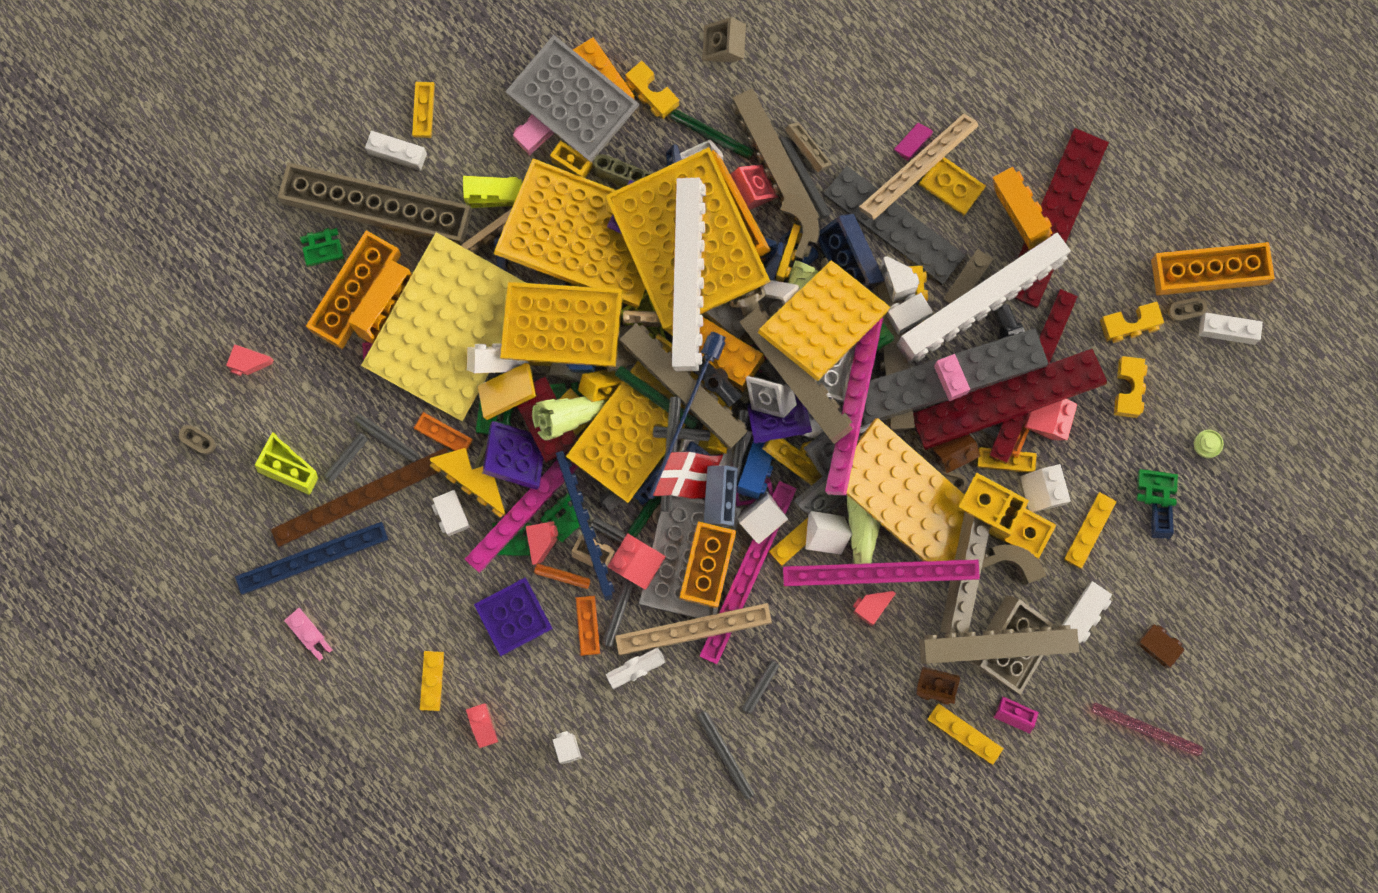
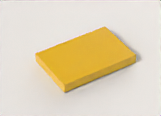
[918,157,986,216]
[478,363,536,420]

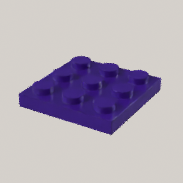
[747,395,812,443]
[482,421,543,490]
[474,577,553,657]

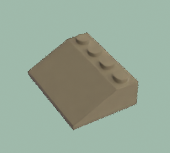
[967,595,1059,695]

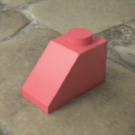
[226,345,274,376]
[526,521,558,565]
[853,591,896,626]
[466,703,498,748]

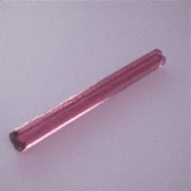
[1091,703,1203,756]

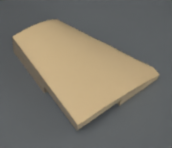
[623,311,662,327]

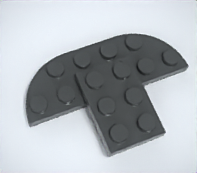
[794,431,847,513]

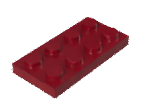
[517,377,578,463]

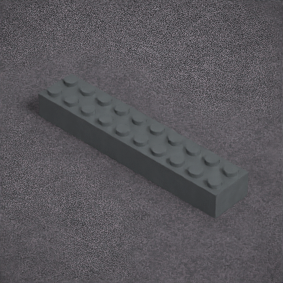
[862,328,1048,426]

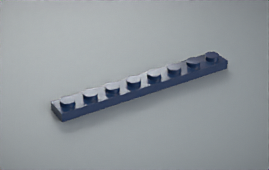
[556,451,615,601]
[235,522,389,595]

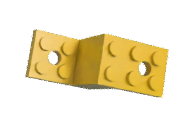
[958,473,1056,559]

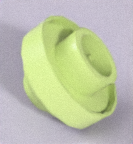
[1194,430,1224,458]

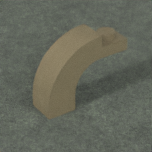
[780,192,820,260]
[981,545,1047,585]

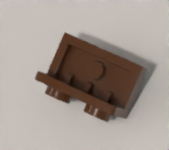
[916,667,960,705]

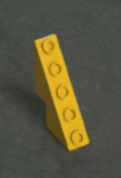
[430,448,506,518]

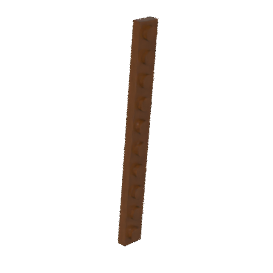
[270,447,449,547]

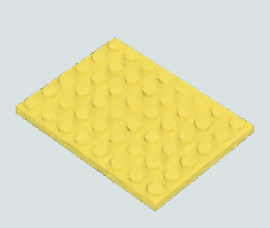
[361,232,526,421]

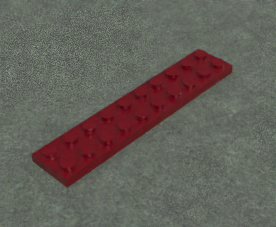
[1014,128,1109,308]
[913,348,1107,450]

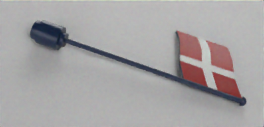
[647,332,726,499]

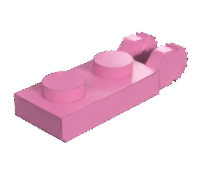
[284,608,333,661]

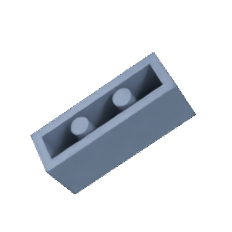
[704,465,738,526]

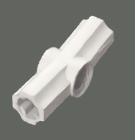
[606,648,666,689]

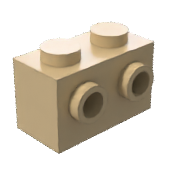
[571,534,615,570]

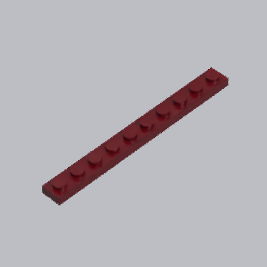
[989,289,1078,465]

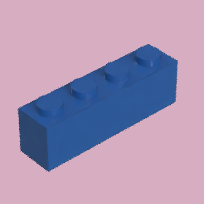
[736,441,776,500]

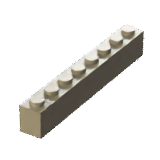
[731,88,820,231]
[872,281,915,432]
[740,307,853,444]
[619,323,748,450]
[940,480,990,636]
[919,625,1079,664]

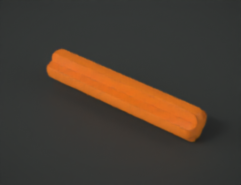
[534,564,591,589]

